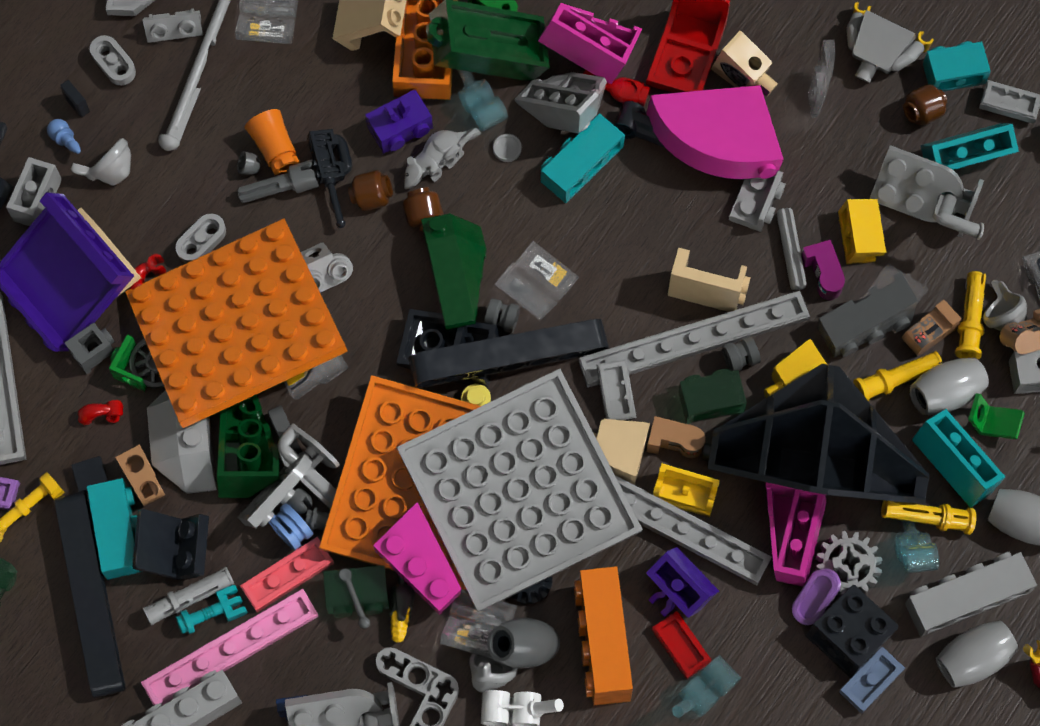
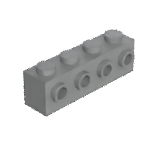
[121,669,242,726]

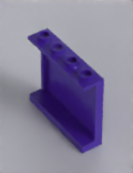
[0,192,134,352]

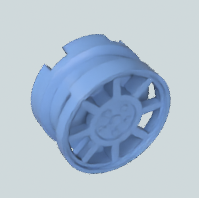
[268,503,313,551]

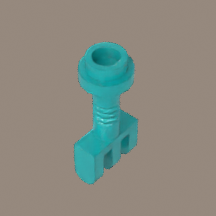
[175,585,248,634]

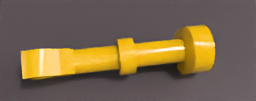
[0,472,65,542]

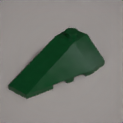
[421,213,487,330]
[217,394,279,498]

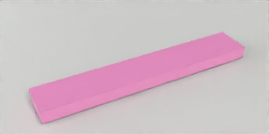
[141,589,319,705]

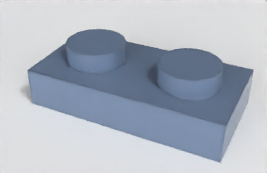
[839,647,905,714]

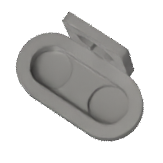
[301,242,353,293]

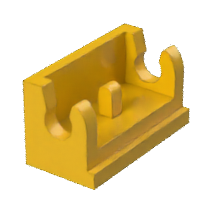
[838,199,886,264]
[653,463,720,517]

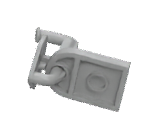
[870,145,984,240]
[237,423,340,528]
[285,682,400,726]

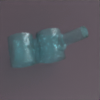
[458,70,508,131]
[896,520,939,573]
[672,655,741,718]

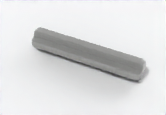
[777,208,807,290]

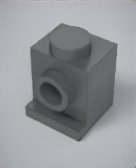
[65,323,115,374]

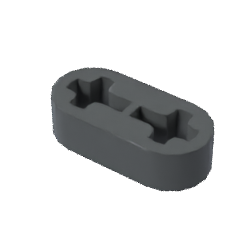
[268,405,302,454]

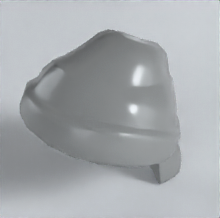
[71,138,131,186]
[983,279,1028,331]
[470,650,518,692]

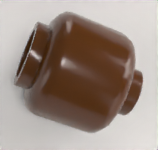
[903,84,947,126]
[348,170,393,211]
[402,187,444,232]

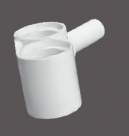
[481,690,564,726]

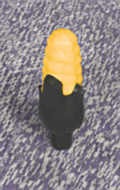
[389,575,415,643]

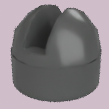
[237,151,261,175]
[287,487,313,514]

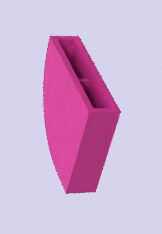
[646,85,784,179]

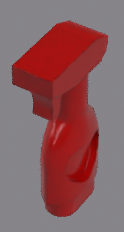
[583,70,651,107]

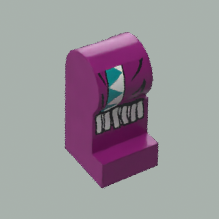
[801,240,845,300]

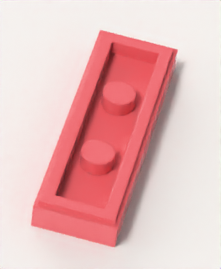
[240,536,334,613]

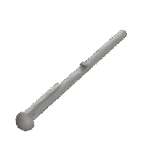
[158,0,231,151]

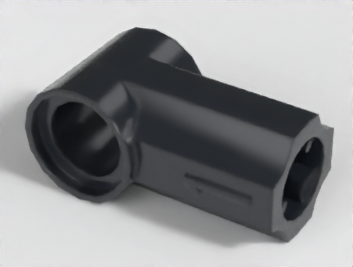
[613,101,664,147]

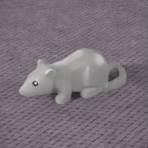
[404,128,481,189]

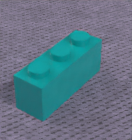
[541,113,625,203]
[920,123,1019,170]
[912,409,1005,508]
[87,478,143,580]

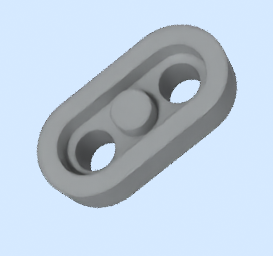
[90,35,136,85]
[176,214,226,264]

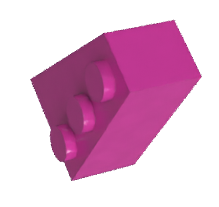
[538,3,642,84]
[766,482,827,587]
[373,502,461,615]

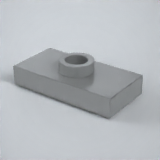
[979,80,1040,124]
[596,359,637,420]

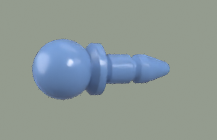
[47,119,81,154]

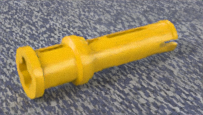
[955,271,986,359]
[853,351,942,402]
[881,500,976,535]

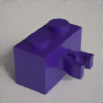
[365,89,433,154]
[646,547,719,618]

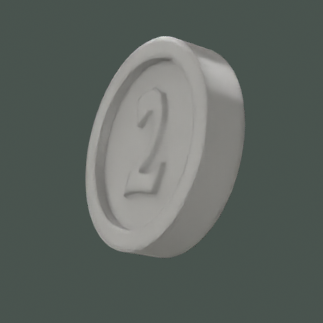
[493,134,522,162]

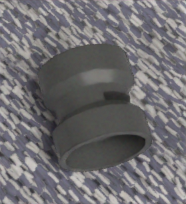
[484,298,521,334]
[722,336,761,373]

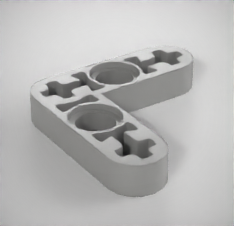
[376,647,459,726]

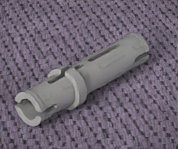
[143,567,235,626]

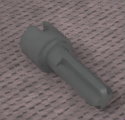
[237,160,319,203]

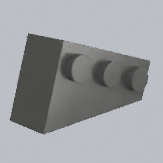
[817,271,918,358]

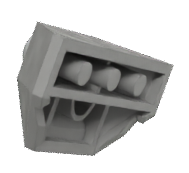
[514,72,607,134]
[147,390,217,494]

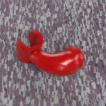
[129,254,166,290]
[77,400,123,425]

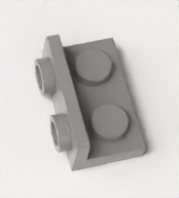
[729,171,786,232]

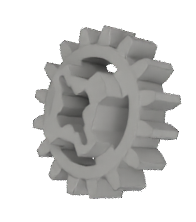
[815,531,883,597]

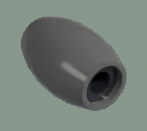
[487,618,560,669]

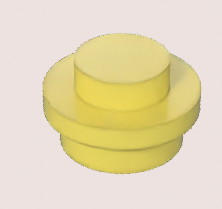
[461,384,491,406]

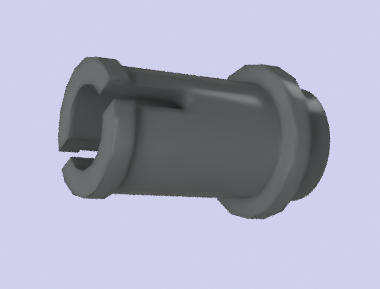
[306,508,329,532]

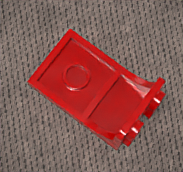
[646,0,731,93]

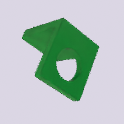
[109,335,147,392]
[968,393,1025,439]

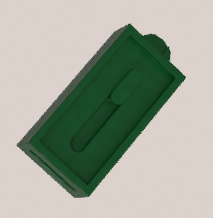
[426,0,550,81]

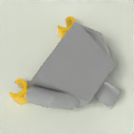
[846,2,934,83]

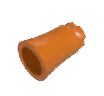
[245,109,299,175]

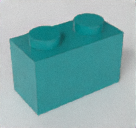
[923,41,991,92]

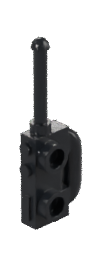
[307,129,352,228]

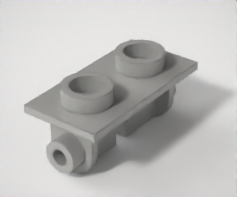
[143,8,203,43]

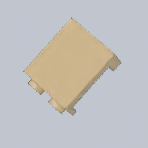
[332,0,407,51]
[668,248,751,312]

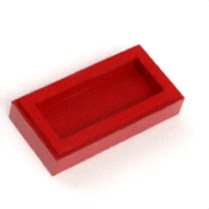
[651,611,712,680]

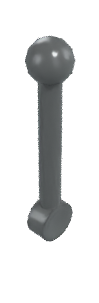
[339,568,370,629]

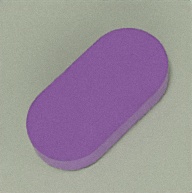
[792,568,841,625]

